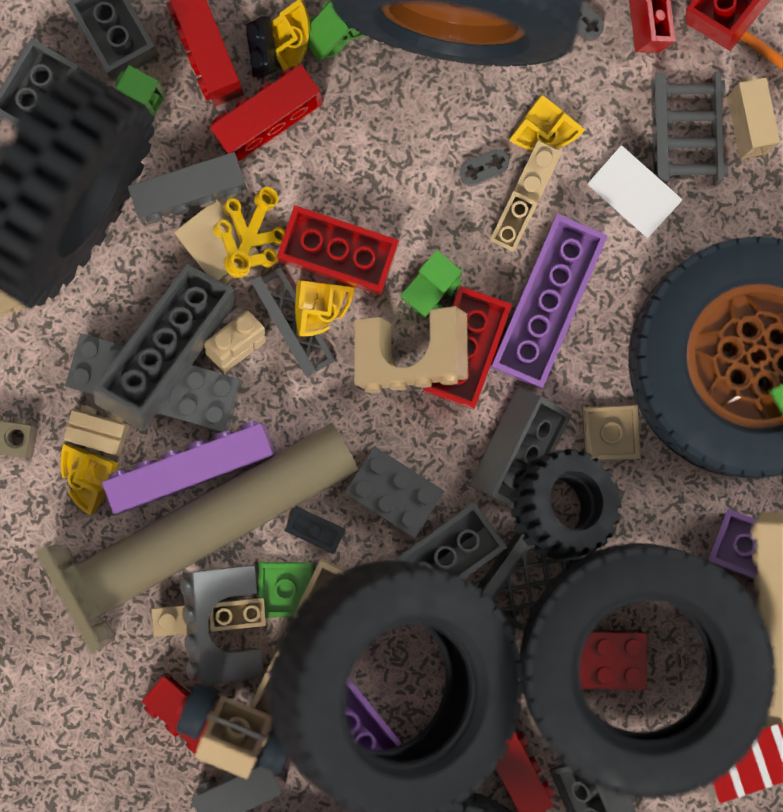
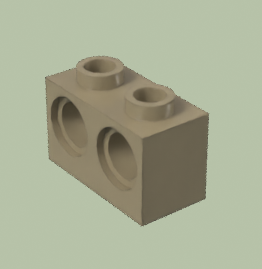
[0,416,37,459]

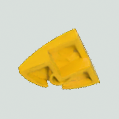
[271,0,311,71]
[509,93,585,150]
[295,280,355,336]
[60,443,119,516]

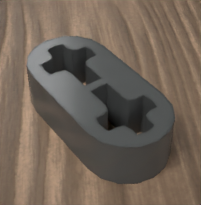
[577,2,604,41]
[460,149,509,187]

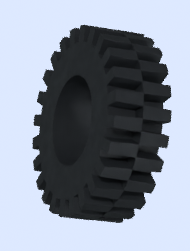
[0,70,155,309]

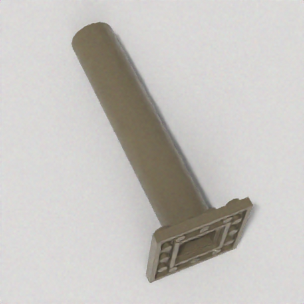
[35,423,358,654]

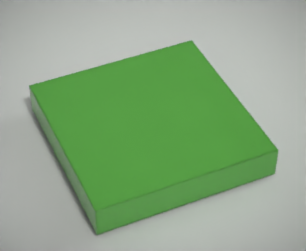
[258,562,313,617]

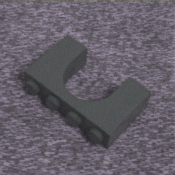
[180,565,264,686]

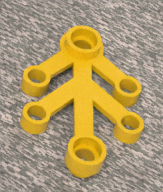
[213,187,285,278]

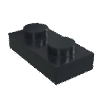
[246,16,278,78]
[284,506,346,554]

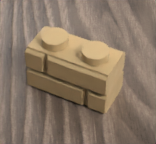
[204,310,266,374]
[64,405,130,456]

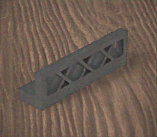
[251,267,335,378]

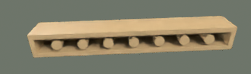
[752,512,783,728]

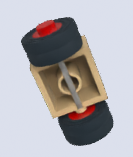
[176,683,288,779]

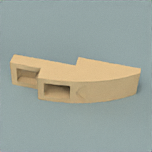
[490,141,563,252]
[151,598,266,637]

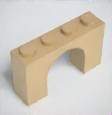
[354,307,468,393]

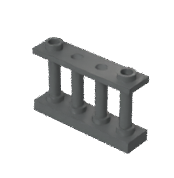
[651,71,728,185]

